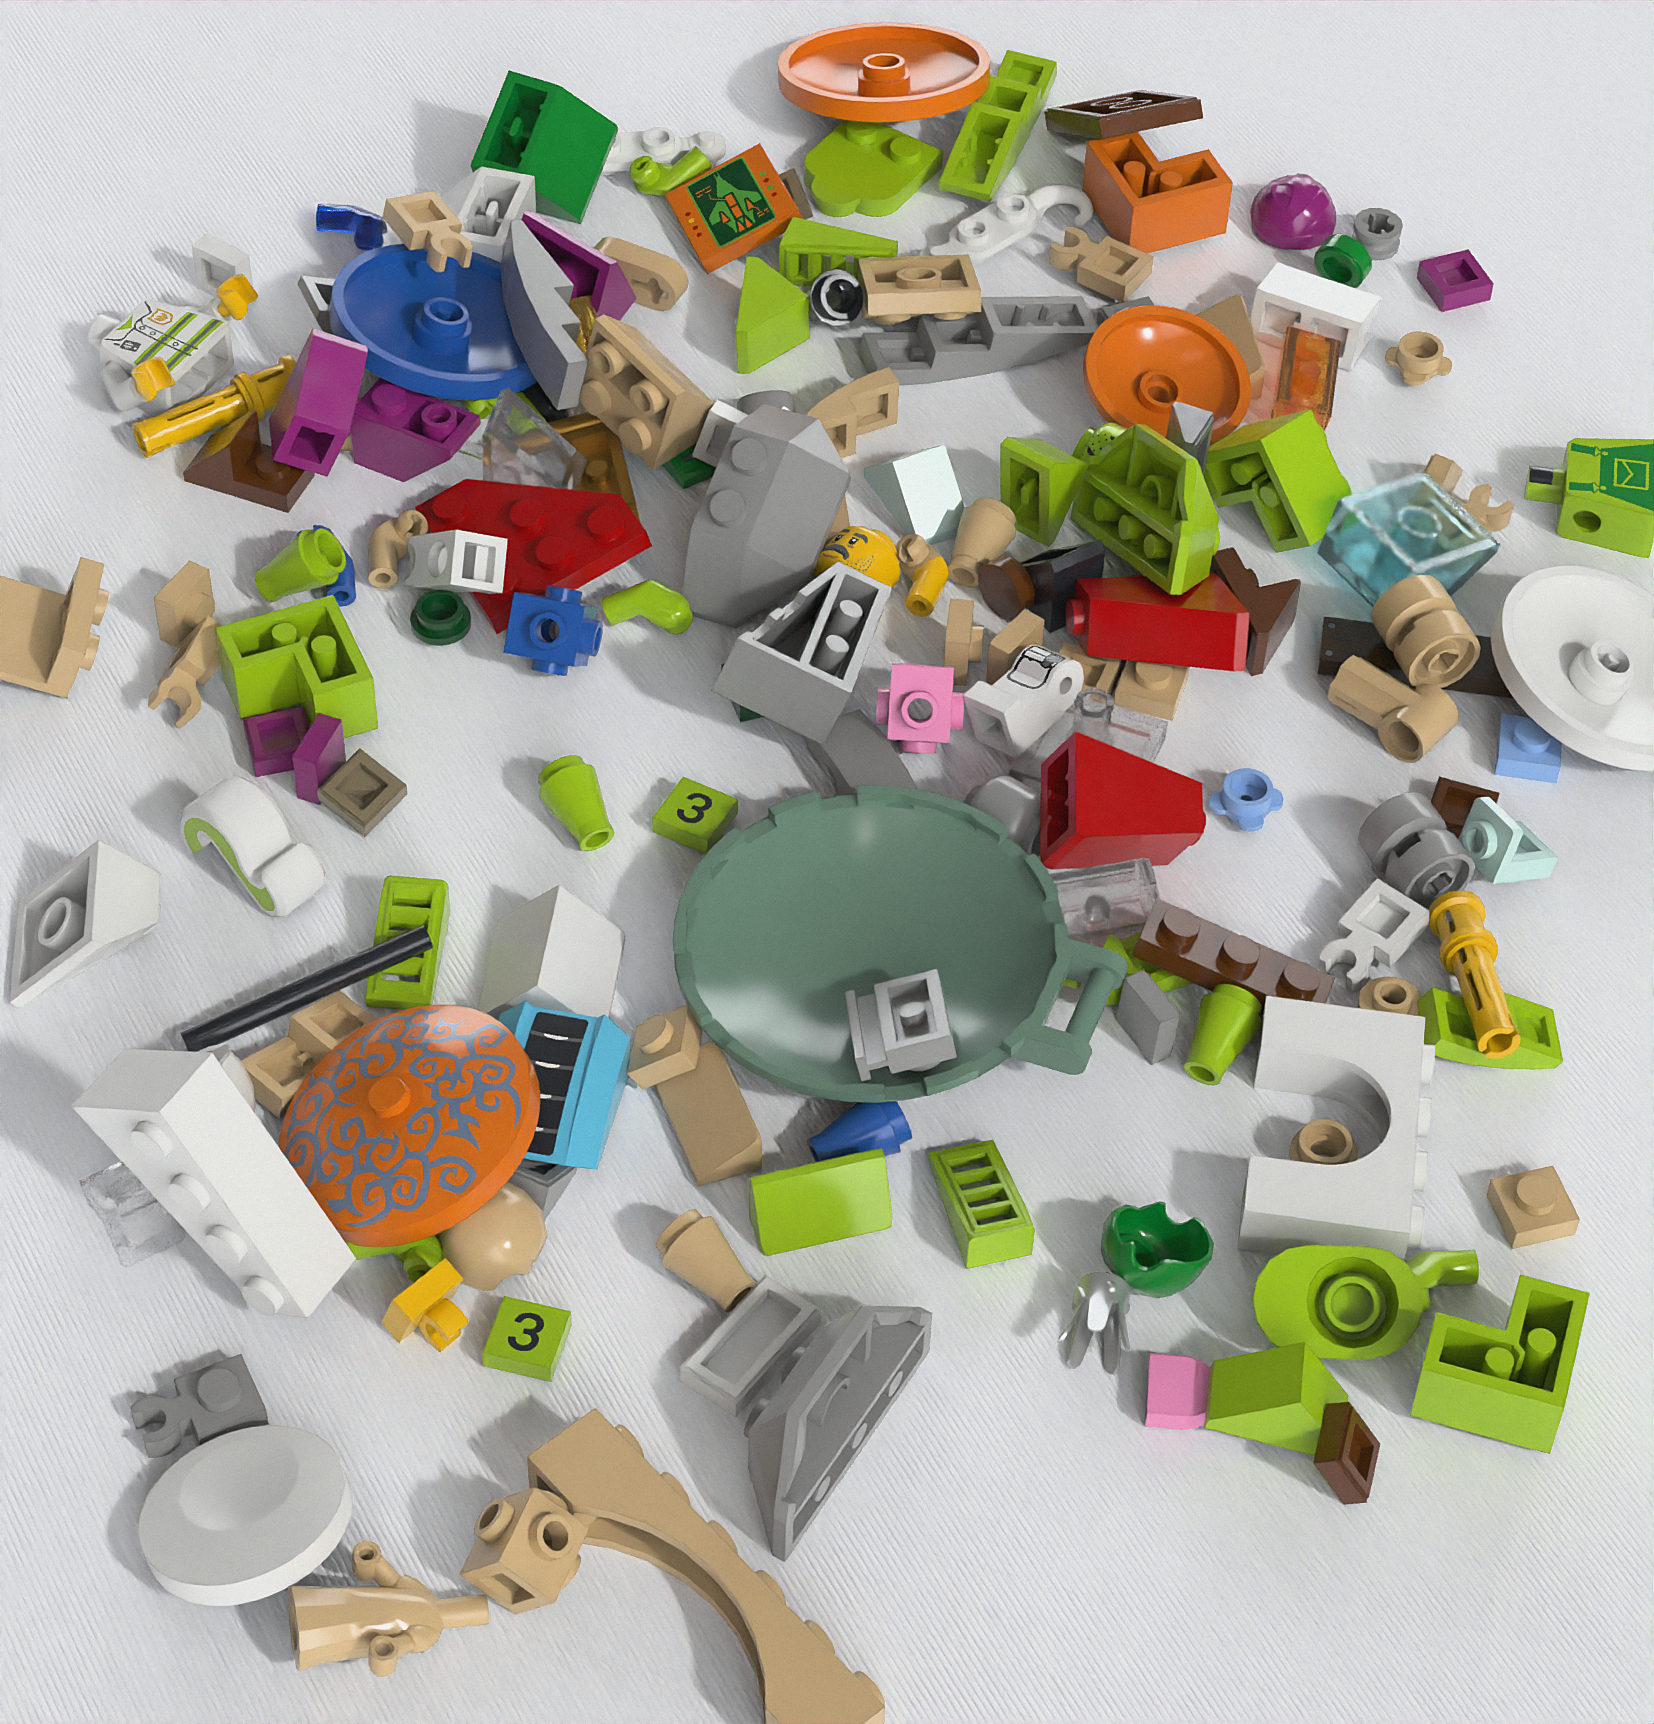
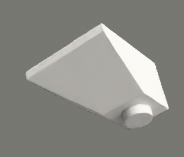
[9,839,161,1008]

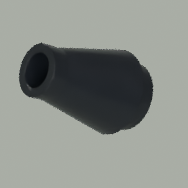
[804,269,863,326]

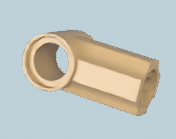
[1327,655,1459,763]

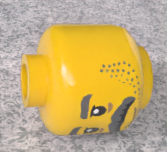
[812,526,901,588]

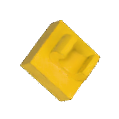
[381,1258,469,1352]

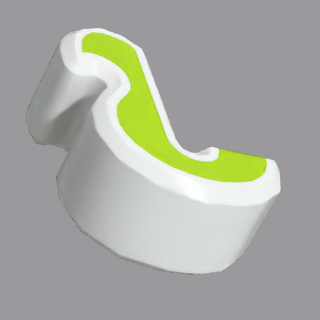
[180,776,326,917]

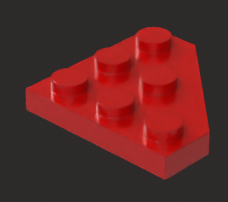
[415,479,652,634]

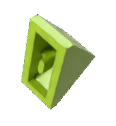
[736,256,810,374]
[1000,437,1089,547]
[1204,1342,1349,1456]

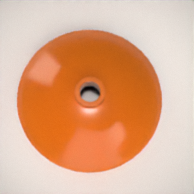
[1083,305,1251,446]

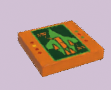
[664,143,803,274]

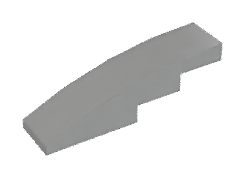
[500,219,589,410]
[858,296,1097,385]

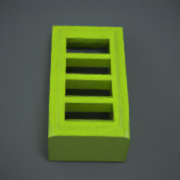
[779,217,898,286]
[365,875,450,1010]
[928,1139,1035,1269]

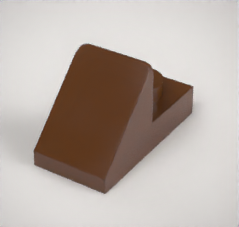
[183,410,315,513]
[1209,547,1301,676]

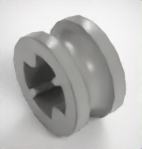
[1352,208,1403,261]

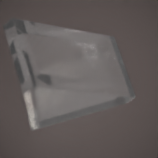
[482,388,588,490]

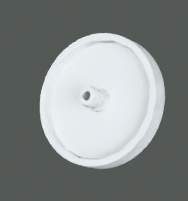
[138,1425,353,1606]

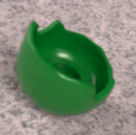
[1100,1201,1214,1298]

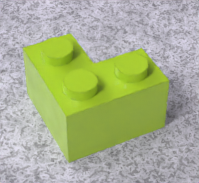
[1204,409,1360,553]
[215,595,378,738]
[1410,1274,1590,1454]

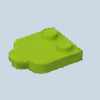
[804,120,943,217]

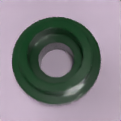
[410,590,471,646]

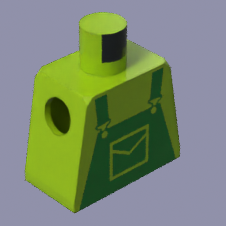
[1524,438,1654,558]

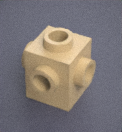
[459,1487,590,1615]

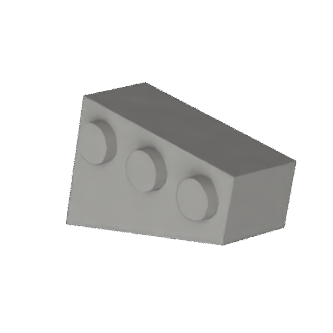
[711,562,892,745]

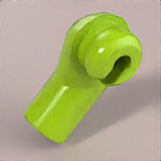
[601,580,693,635]

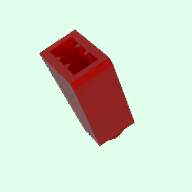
[1066,574,1249,672]
[1040,731,1206,870]

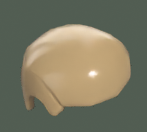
[437,1182,547,1291]

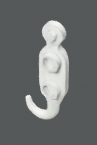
[601,127,726,176]
[919,184,1094,264]

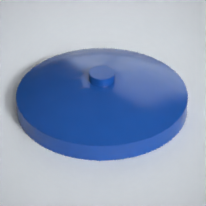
[328,244,537,400]

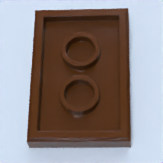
[1044,90,1203,139]

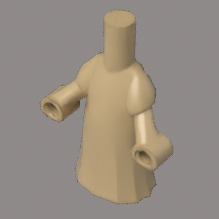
[288,1541,489,1677]

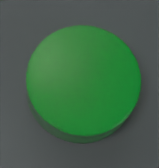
[1314,234,1372,288]

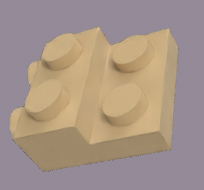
[858,254,981,325]

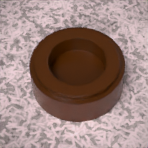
[978,556,1035,619]

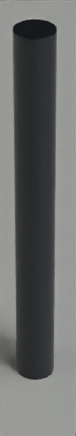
[180,924,433,1052]

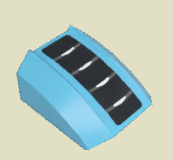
[498,1000,630,1170]

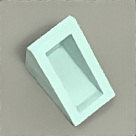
[864,445,965,545]

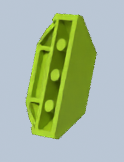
[1070,424,1220,595]

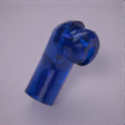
[316,203,387,251]

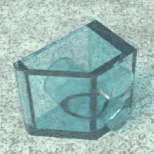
[1317,471,1500,607]

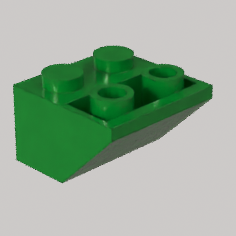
[470,70,618,224]

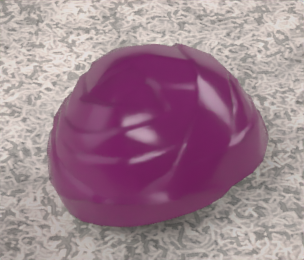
[1250,173,1336,250]

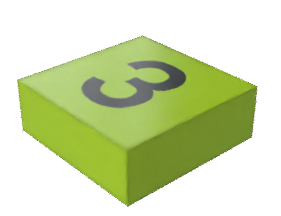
[652,776,738,854]
[483,1296,572,1382]

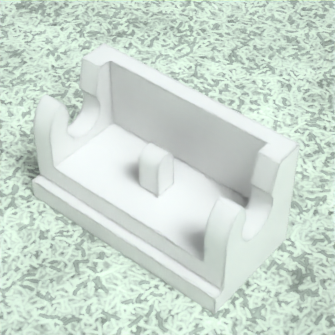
[1250,263,1381,371]

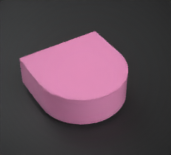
[1145,1353,1210,1430]

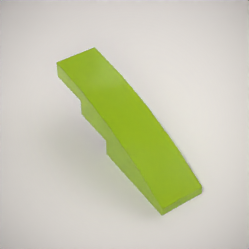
[938,50,1057,202]

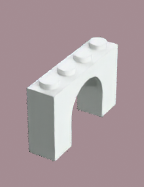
[1237,996,1435,1261]

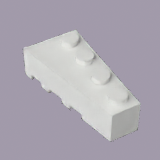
[71,1049,356,1318]

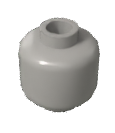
[963,775,1041,859]

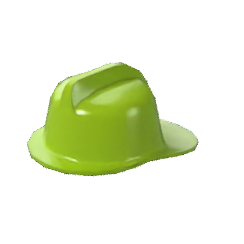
[1252,1245,1424,1359]

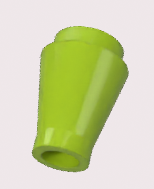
[255,528,346,602]
[538,755,615,851]
[1184,984,1262,1086]

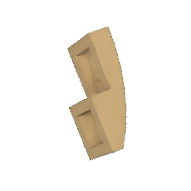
[806,367,899,458]
[241,990,376,1119]

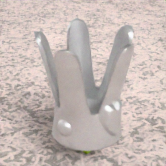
[1057,1272,1132,1376]

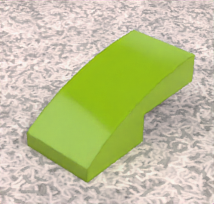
[1417,987,1563,1070]

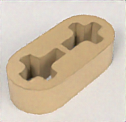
[594,236,689,311]

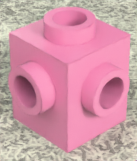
[876,663,964,754]

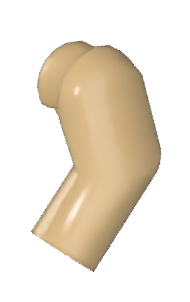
[368,510,428,589]

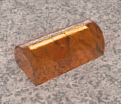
[1271,326,1341,431]

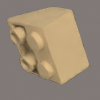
[579,314,714,470]

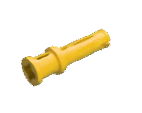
[132,354,296,458]
[1429,890,1520,1059]

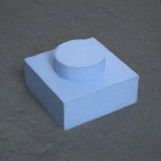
[1495,714,1562,783]

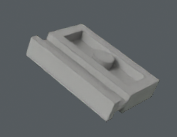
[845,969,957,1082]

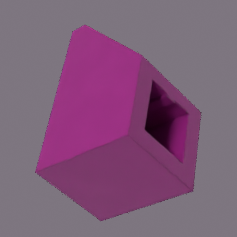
[269,328,368,477]
[351,377,481,483]

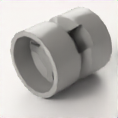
[1358,792,1475,910]

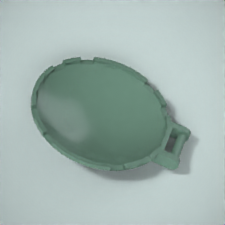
[673,785,1128,1103]

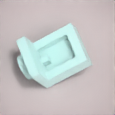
[1458,797,1558,884]

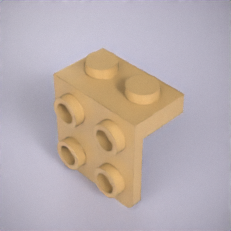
[0,557,109,699]

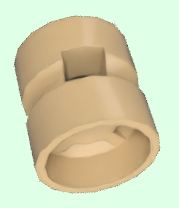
[1371,575,1481,688]

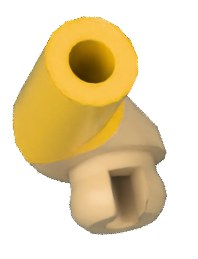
[896,534,949,617]

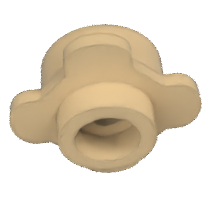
[1385,331,1452,386]

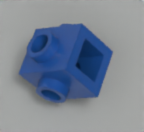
[503,585,603,676]

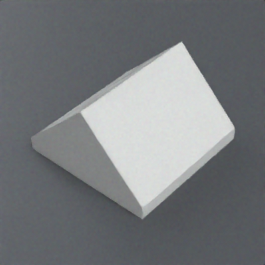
[477,884,625,1020]

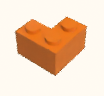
[1082,132,1233,254]

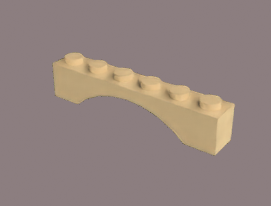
[527,1408,885,1724]

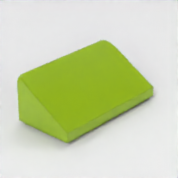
[749,1148,892,1256]

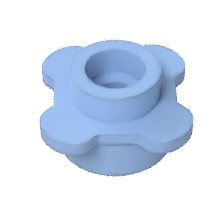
[1209,768,1283,832]

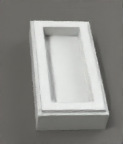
[680,1274,821,1417]

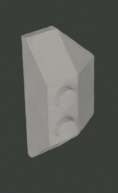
[681,404,851,629]
[744,1305,932,1562]

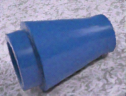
[807,1101,912,1162]

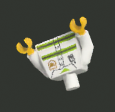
[88,274,258,417]

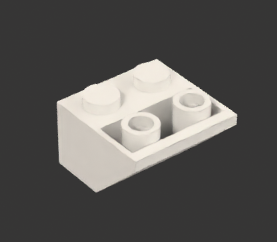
[439,167,536,263]

